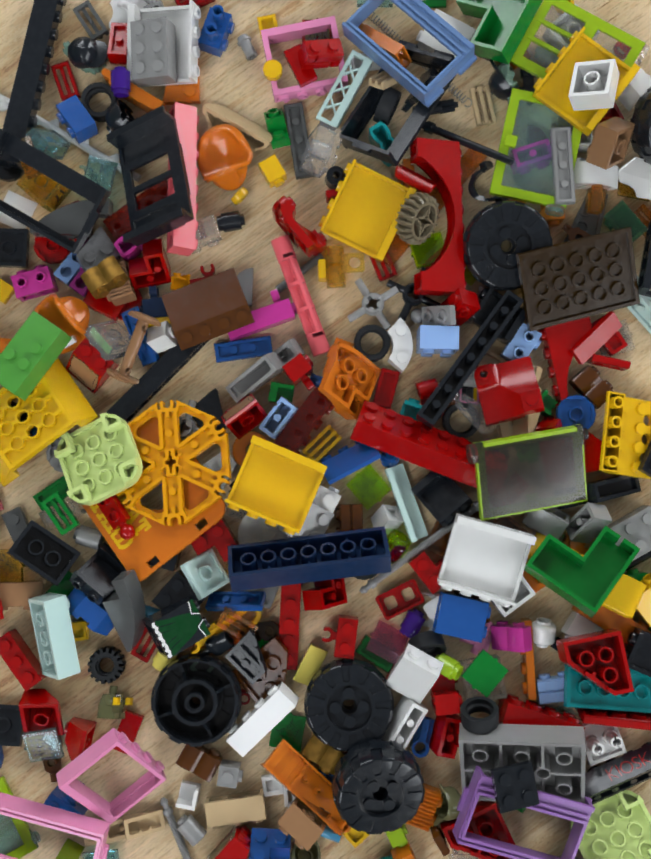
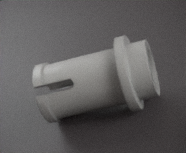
[237,34,258,60]

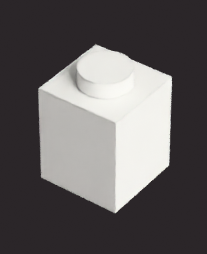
[146,320,177,354]

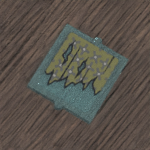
[22,727,64,762]

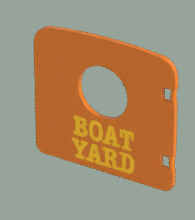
[81,417,226,581]

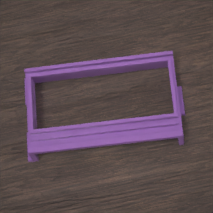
[452,765,595,859]

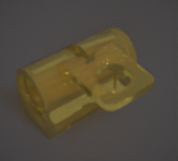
[325,245,365,289]

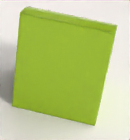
[56,838,85,859]

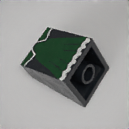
[142,597,210,660]

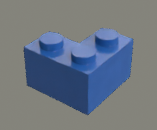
[249,828,291,859]

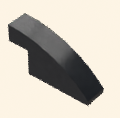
[553,475,641,509]

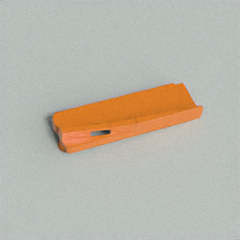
[260,739,351,835]

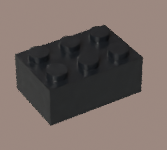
[7,520,81,586]

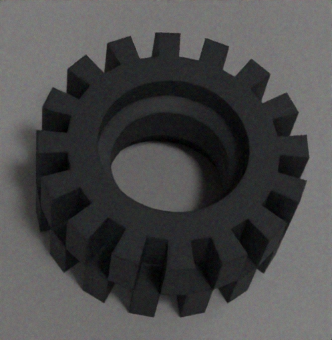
[87,646,126,684]

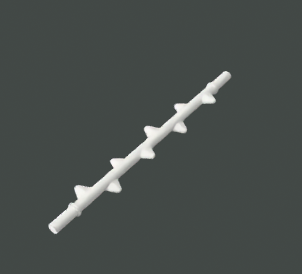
[0,93,141,182]

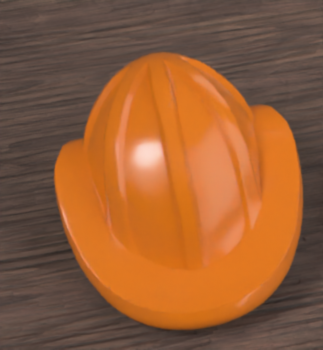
[197,124,253,191]
[34,294,90,354]

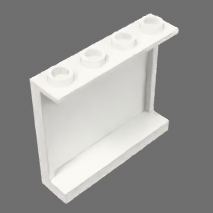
[127,0,201,87]
[437,513,536,608]

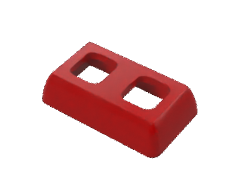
[395,164,438,194]
[376,579,425,620]

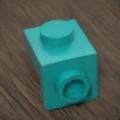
[400,398,423,421]

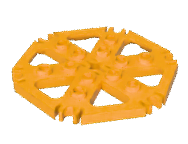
[116,400,231,526]

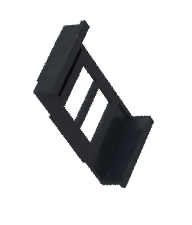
[106,105,194,247]

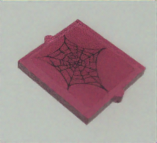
[366,620,409,665]

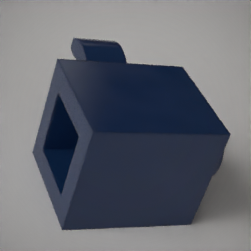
[140,285,168,318]

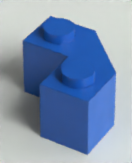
[67,588,114,636]

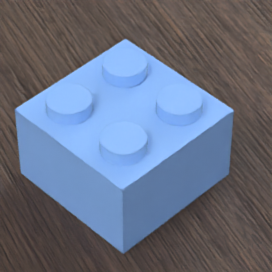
[416,325,459,358]

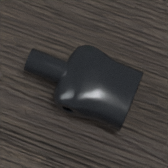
[198,630,235,656]

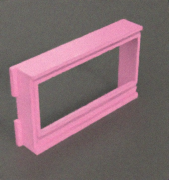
[0,792,110,859]

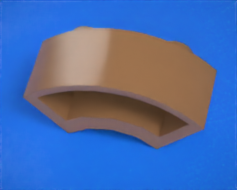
[0,580,43,610]

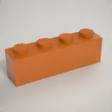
[571,605,651,645]

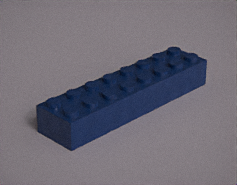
[228,526,391,592]

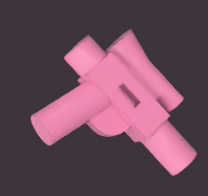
[459,622,494,655]

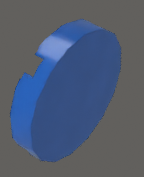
[556,395,596,433]

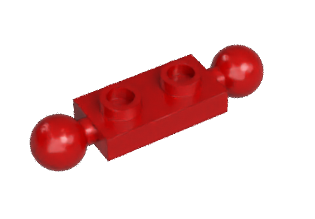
[97,495,135,540]

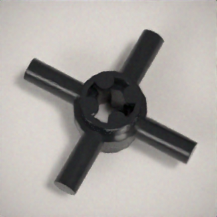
[386,267,441,321]

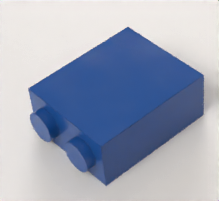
[432,591,491,643]

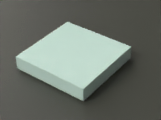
[180,548,230,600]

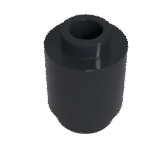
[325,166,346,189]
[216,210,245,232]

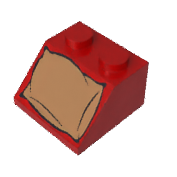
[66,338,119,394]
[221,394,268,440]

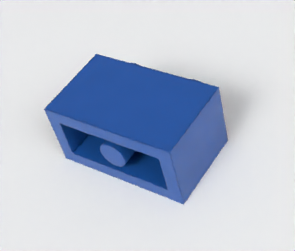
[56,95,99,144]

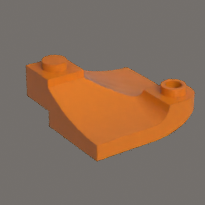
[318,343,381,420]

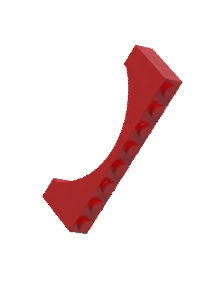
[410,137,467,296]
[539,316,602,475]

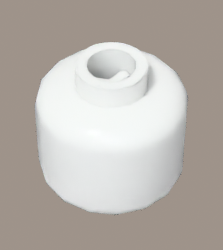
[532,617,556,648]

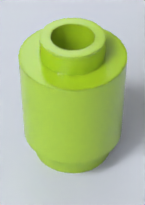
[435,653,464,681]

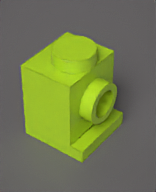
[386,824,408,848]

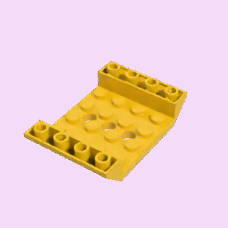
[0,359,99,487]
[599,391,651,480]

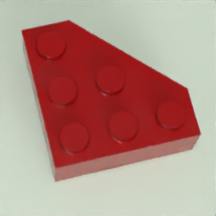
[556,629,634,696]
[440,801,516,859]

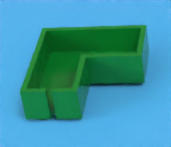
[456,0,543,64]
[524,526,640,618]

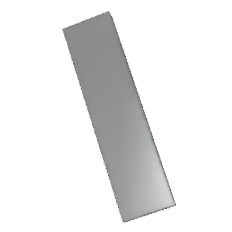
[550,127,576,205]

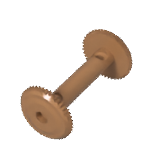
[106,310,161,385]

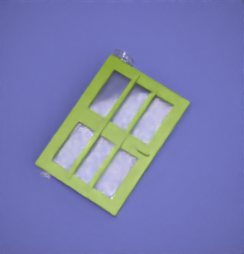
[510,0,650,79]

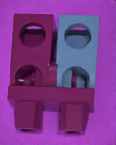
[53,239,89,298]

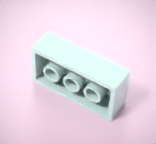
[28,592,81,680]

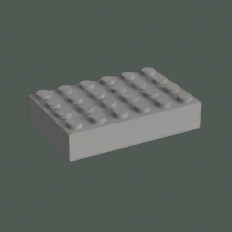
[459,723,586,803]

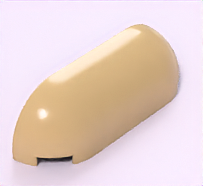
[203,103,273,152]

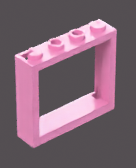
[261,16,348,103]
[56,728,166,825]

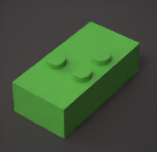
[0,311,72,401]

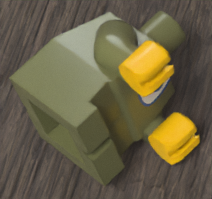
[97,686,133,719]

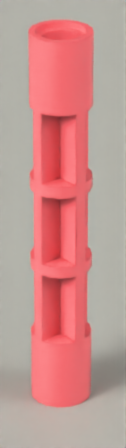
[271,235,330,357]

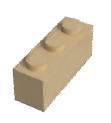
[204,789,267,829]

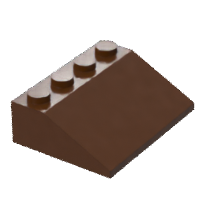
[161,267,255,351]

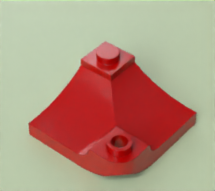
[272,196,327,258]
[474,356,545,427]

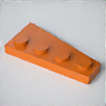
[163,58,201,105]

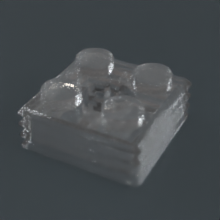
[84,320,131,360]

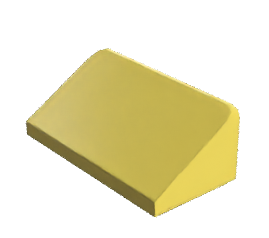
[293,643,328,686]

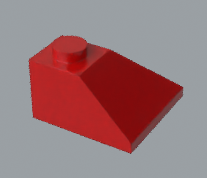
[19,689,64,736]
[64,717,97,761]

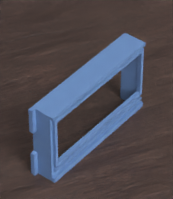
[342,0,477,108]

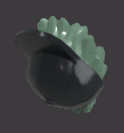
[63,37,109,75]
[488,60,519,104]

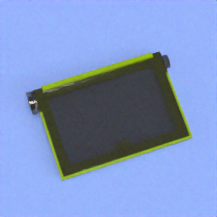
[466,424,589,521]

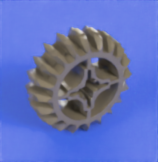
[395,192,440,245]

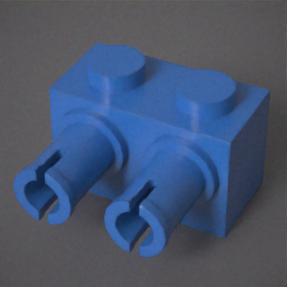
[198,5,235,57]

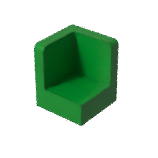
[268,382,295,404]
[540,389,558,417]

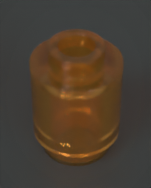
[585,185,607,215]

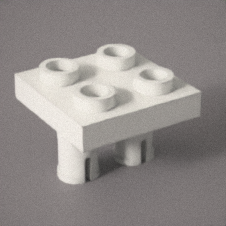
[582,723,627,766]

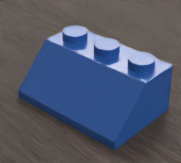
[320,441,382,485]

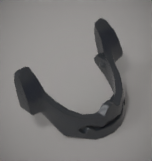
[468,161,509,202]

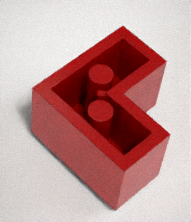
[128,238,171,289]
[191,518,239,562]
[407,551,444,594]
[302,578,347,611]
[430,674,463,716]

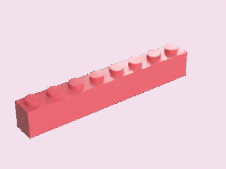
[167,102,199,256]

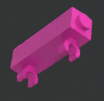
[228,289,297,341]

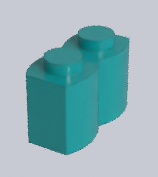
[368,121,395,167]

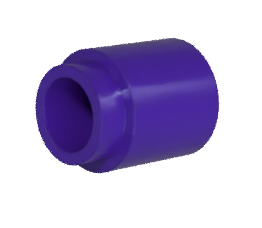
[111,66,131,98]
[400,608,426,638]

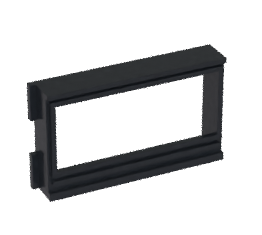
[337,40,455,167]
[0,129,112,254]

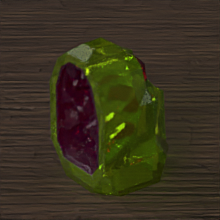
[387,529,411,564]

